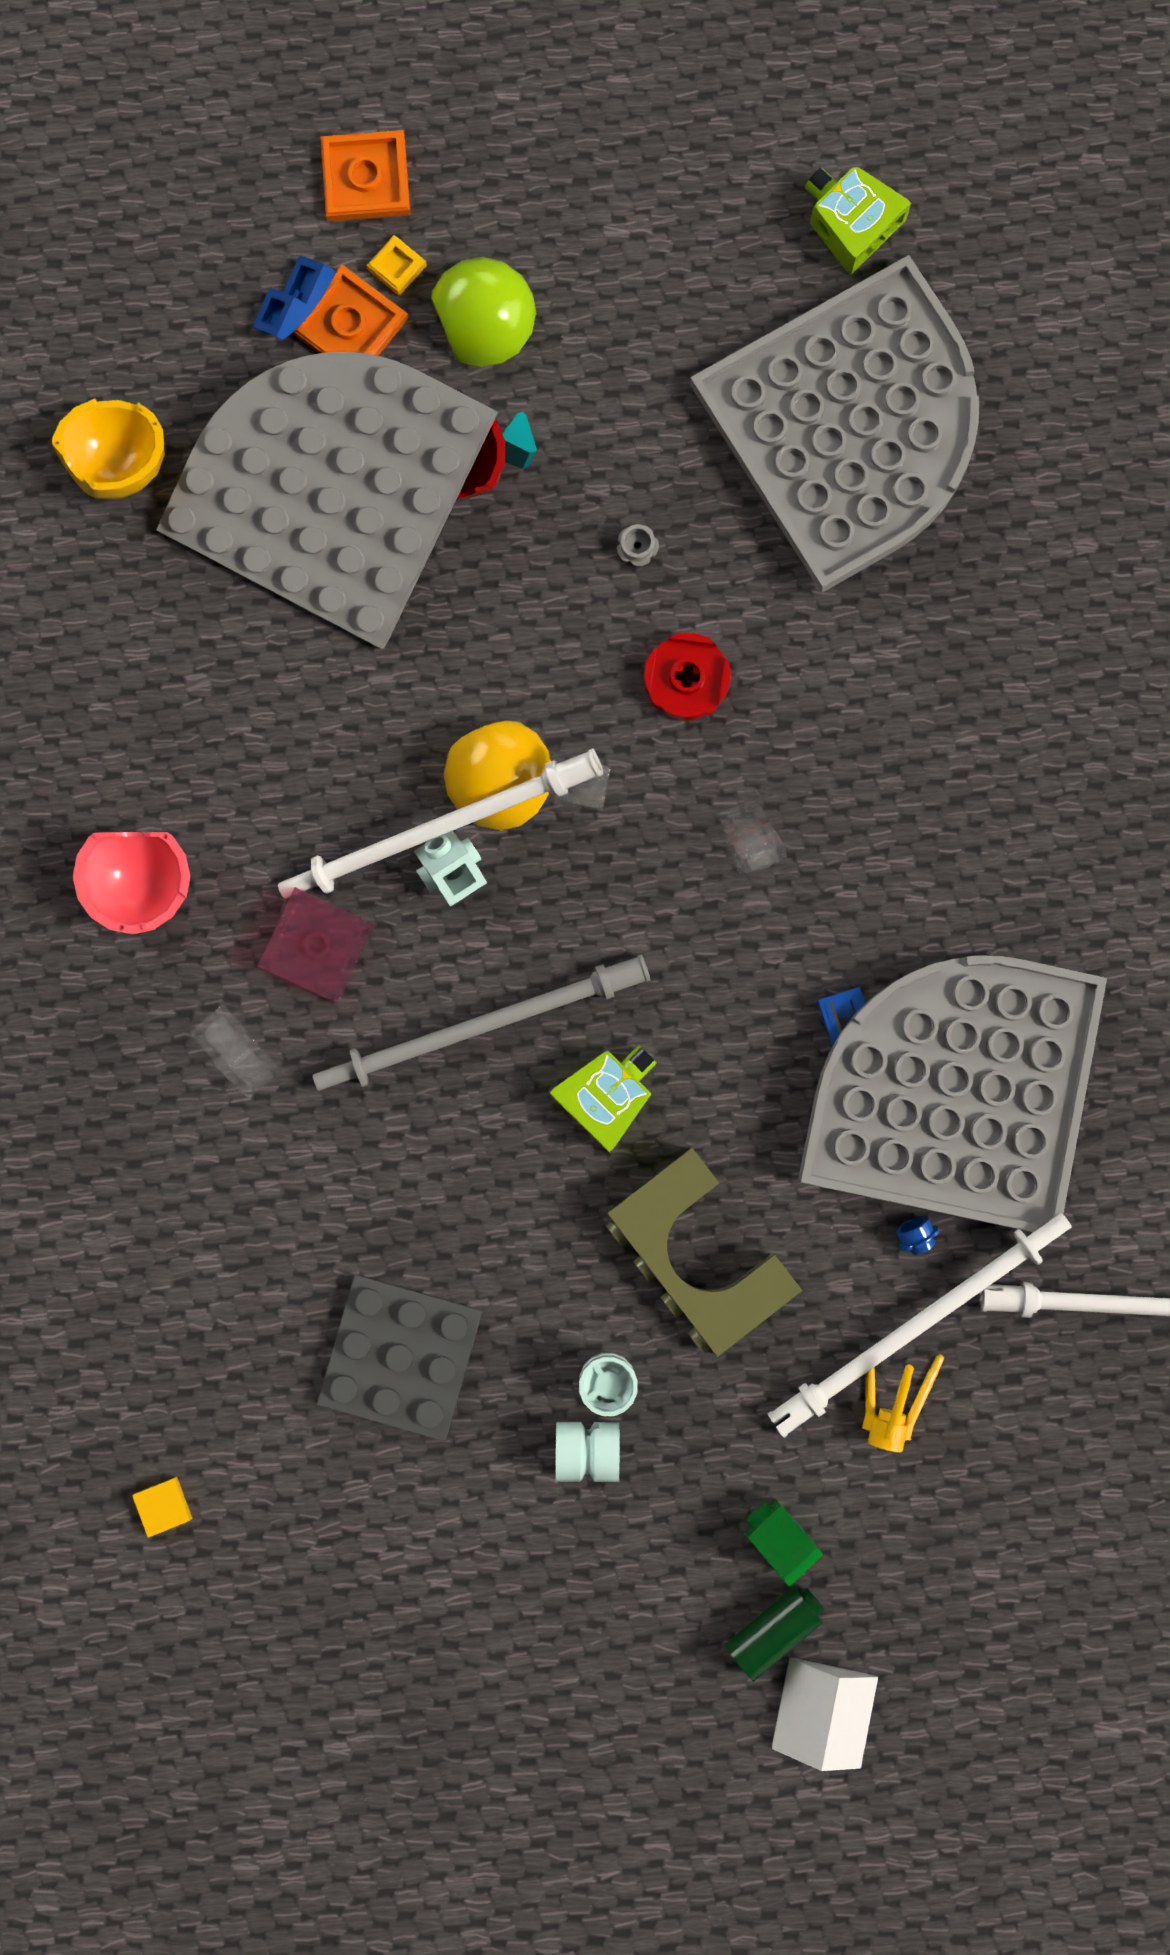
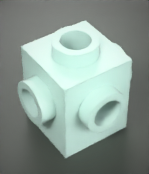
[414,831,487,907]

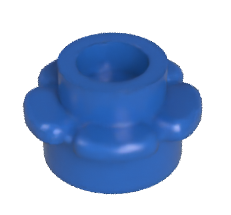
[896,1216,939,1255]

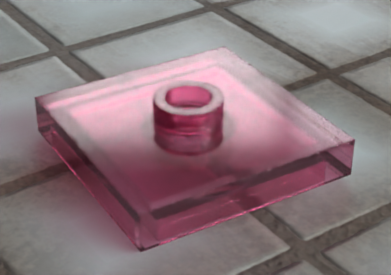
[257,887,374,1004]

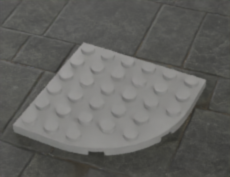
[690,255,979,593]
[156,352,498,649]
[798,956,1107,1238]

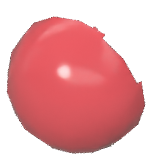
[73,832,190,934]

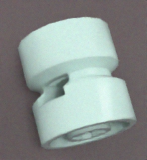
[579,1353,637,1416]
[556,1422,620,1482]

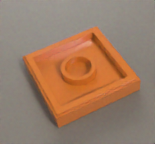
[320,130,411,222]
[292,264,409,356]

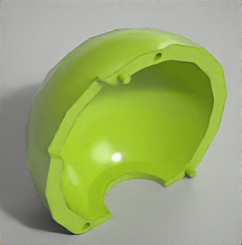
[431,257,537,367]

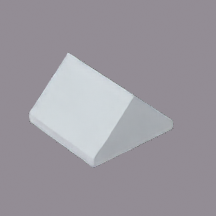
[772,1657,878,1771]

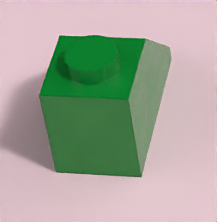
[745,1500,823,1587]

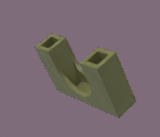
[606,1148,803,1357]

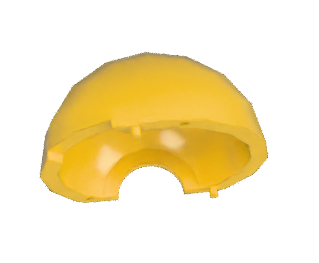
[52,399,165,500]
[443,720,551,831]

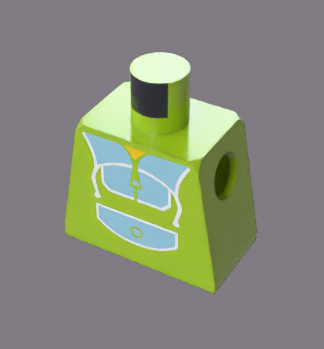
[805,167,911,275]
[550,1045,657,1153]

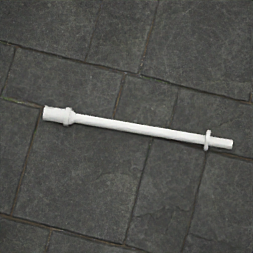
[278,749,603,899]
[767,1213,1072,1438]
[979,1281,1170,1318]

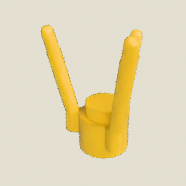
[862,1354,944,1453]

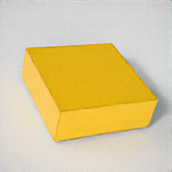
[367,235,427,296]
[132,1477,192,1538]

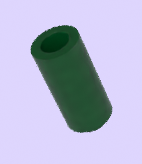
[725,1586,824,1682]

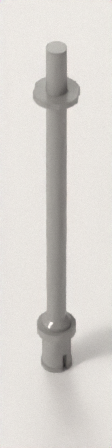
[312,955,651,1091]

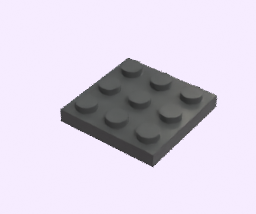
[317,1274,483,1442]

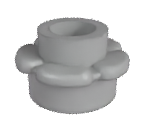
[617,524,659,566]

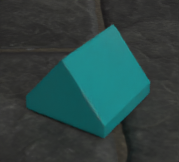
[503,412,537,469]

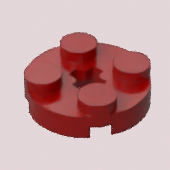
[644,632,731,721]

